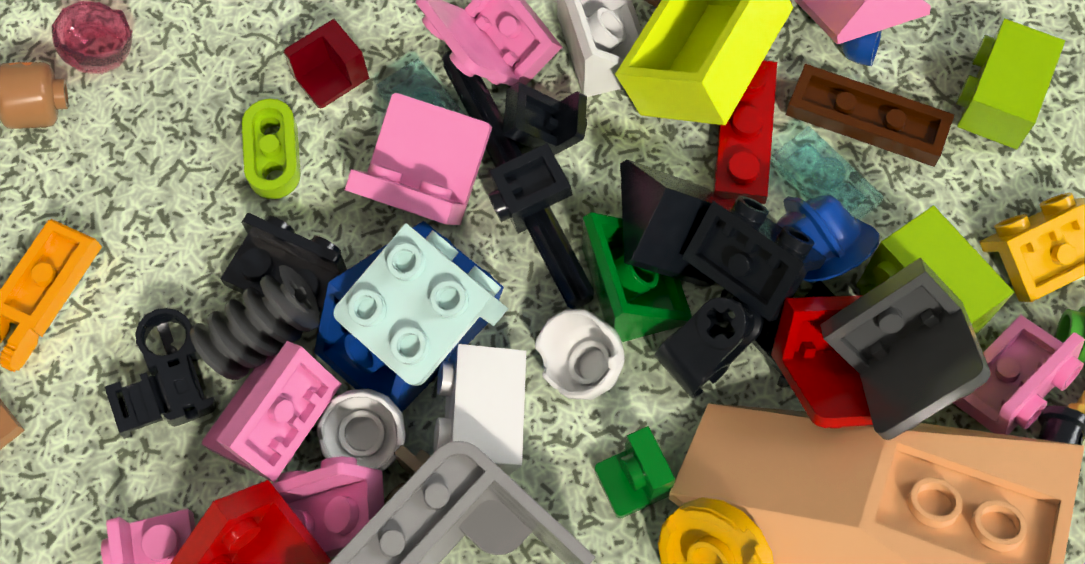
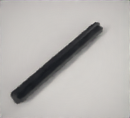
[442,51,594,309]

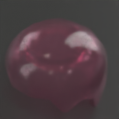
[52,1,133,74]

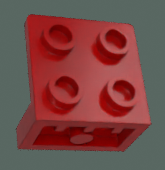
[170,480,332,564]

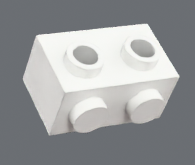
[434,344,526,475]

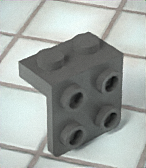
[820,257,991,440]

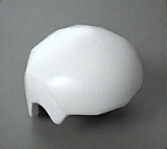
[535,309,625,400]
[317,388,406,471]

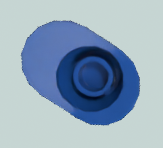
[776,195,880,282]

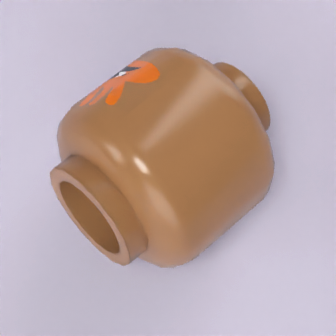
[0,62,69,129]

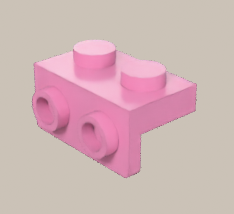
[953,315,1085,435]

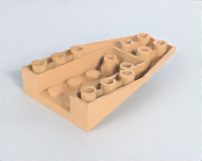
[669,403,1084,564]

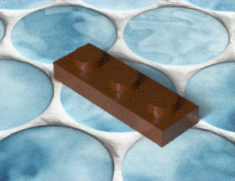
[785,64,955,167]

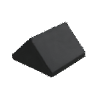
[620,159,723,287]

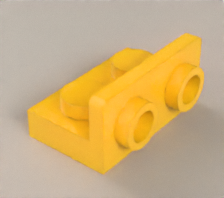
[979,193,1085,302]

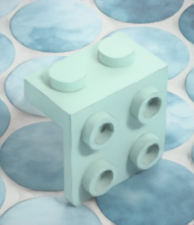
[334,223,508,386]

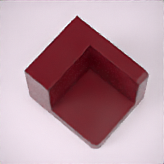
[284,19,369,109]

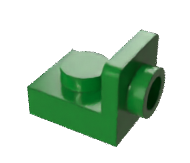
[595,426,676,518]

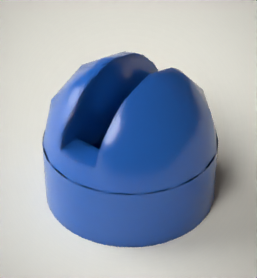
[841,30,882,66]

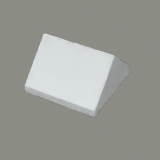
[557,0,642,97]

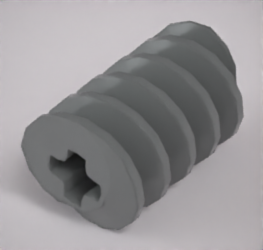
[189,265,321,380]

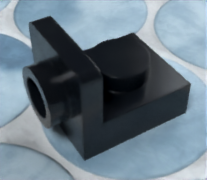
[488,143,573,234]

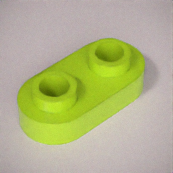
[242,99,301,199]

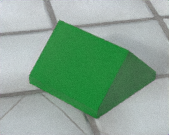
[582,212,692,342]

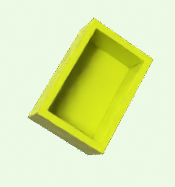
[615,0,793,125]

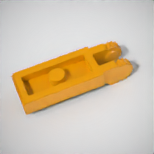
[0,219,102,372]

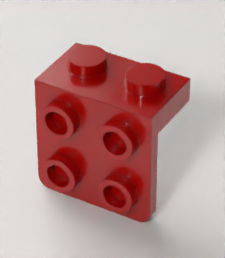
[771,295,873,428]

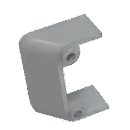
[329,441,596,564]

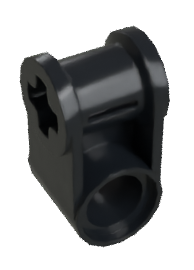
[654,296,764,398]

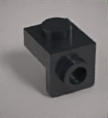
[503,82,587,155]

